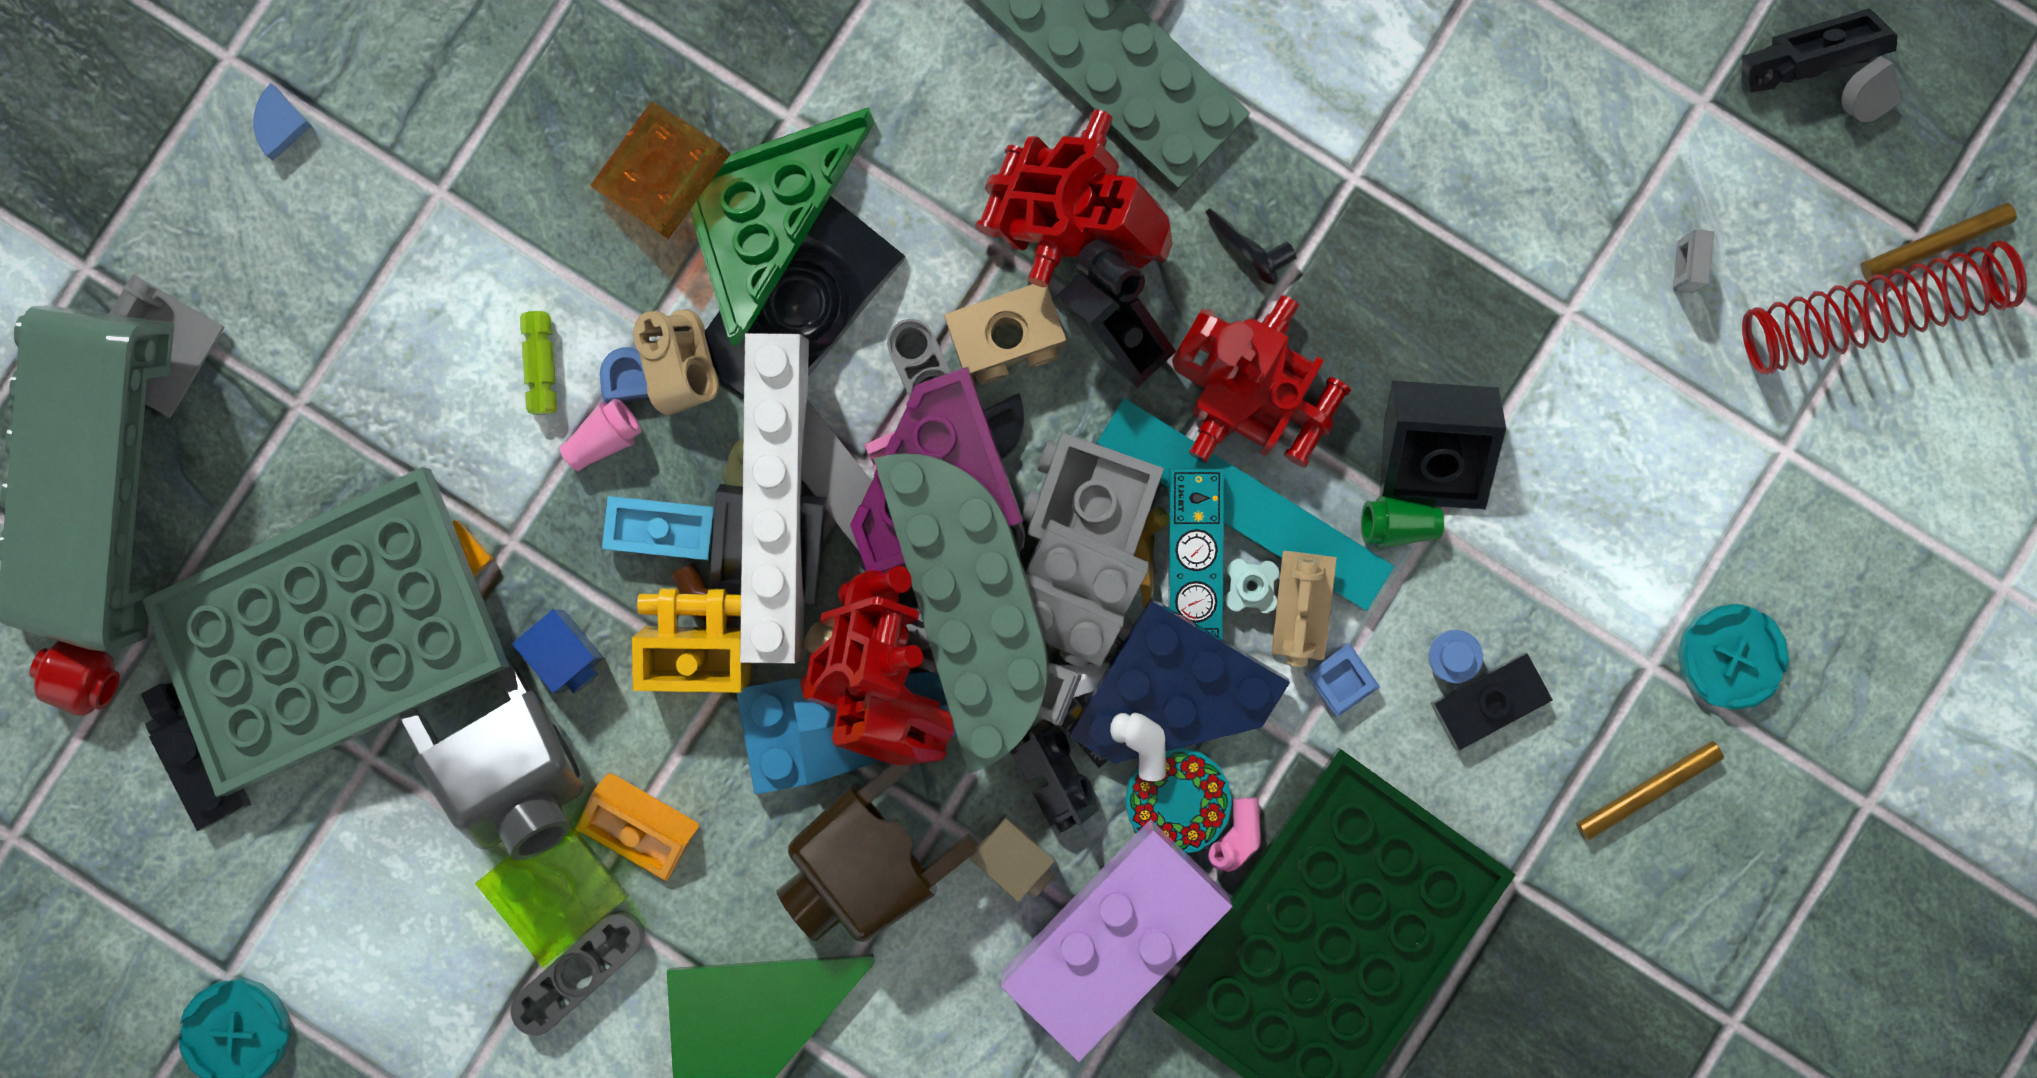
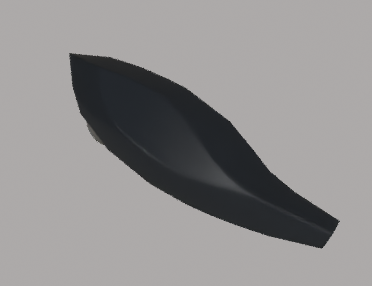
[1205,208,1297,285]

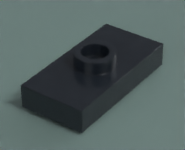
[1431,653,1553,751]

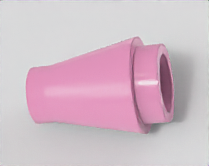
[559,398,641,472]

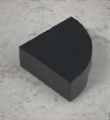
[984,393,1024,460]

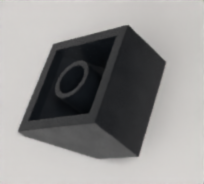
[1380,381,1506,510]

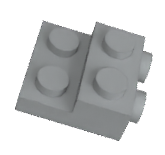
[1021,433,1164,556]
[1024,519,1149,667]

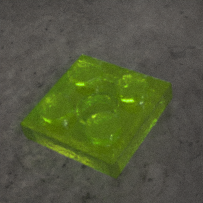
[475,820,630,967]

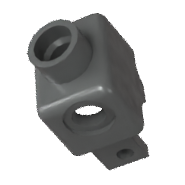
[399,654,584,861]

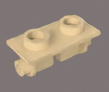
[1271,551,1337,667]

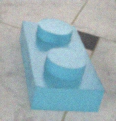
[602,496,715,561]

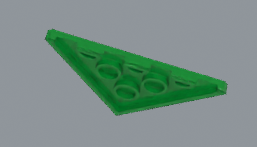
[678,107,874,347]
[667,954,875,1078]

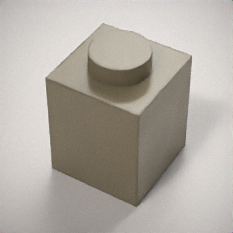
[970,815,1055,902]

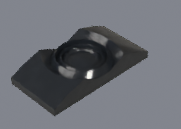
[705,196,906,396]

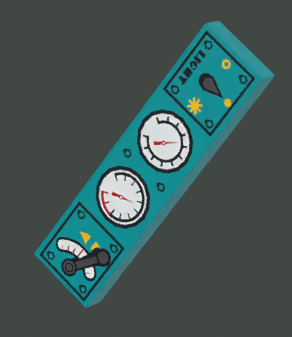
[1168,468,1224,639]

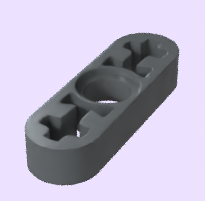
[511,911,645,1036]

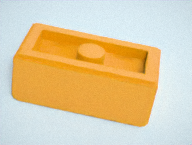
[575,773,699,882]

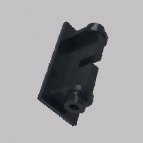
[1010,719,1099,833]

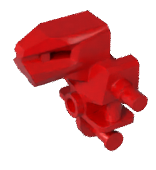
[975,110,1173,288]
[1172,295,1351,468]
[800,566,954,766]

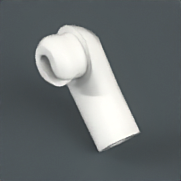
[1110,713,1166,781]

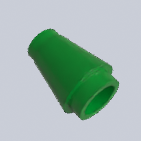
[1361,496,1444,549]

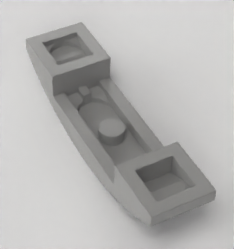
[801,399,907,573]

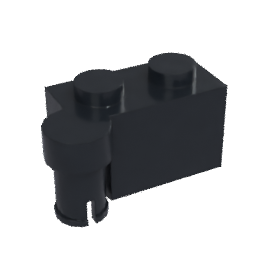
[1056,239,1176,388]

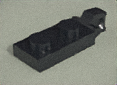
[1741,8,1898,93]
[141,683,251,831]

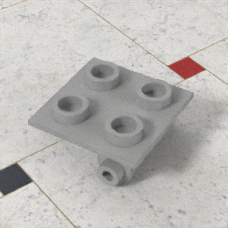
[109,274,225,418]

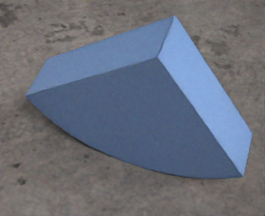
[253,83,312,160]

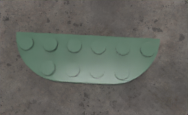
[874,453,1048,774]

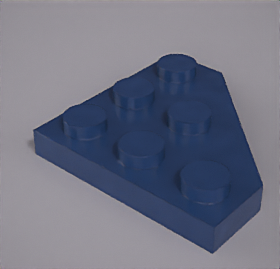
[1068,598,1290,764]

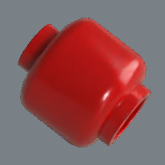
[29,641,120,716]

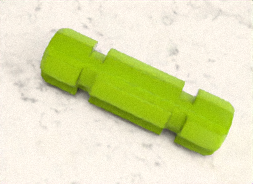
[520,311,557,415]

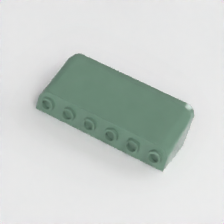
[0,305,174,652]

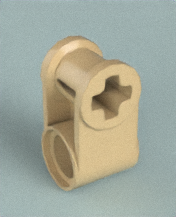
[633,309,719,415]

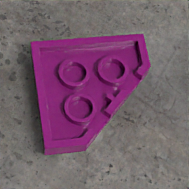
[850,367,1023,572]

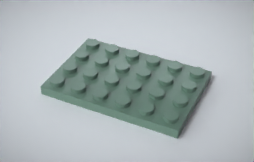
[141,467,510,797]

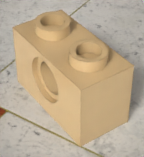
[944,284,1067,385]

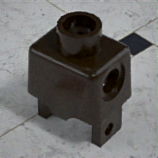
[776,764,979,942]

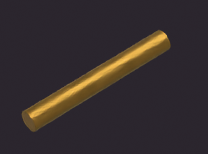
[1860,202,2017,281]
[1576,741,1724,841]

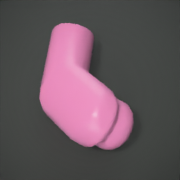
[1208,797,1261,872]

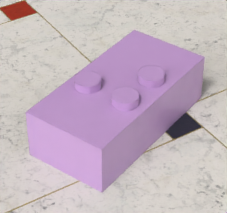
[1000,819,1233,1062]

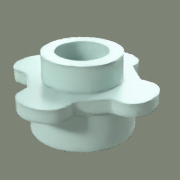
[1225,559,1279,613]

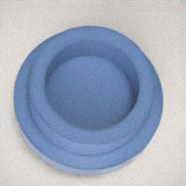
[1428,630,1483,683]

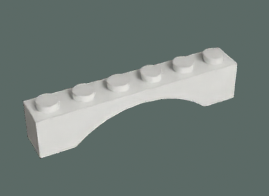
[740,333,809,664]

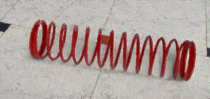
[1742,241,2027,375]

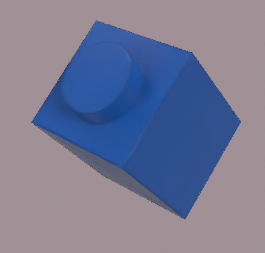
[512,609,604,694]

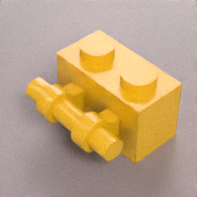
[632,588,752,693]

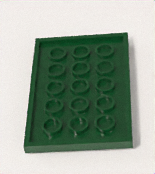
[1152,748,1516,1078]

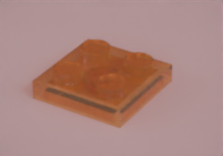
[590,101,731,240]

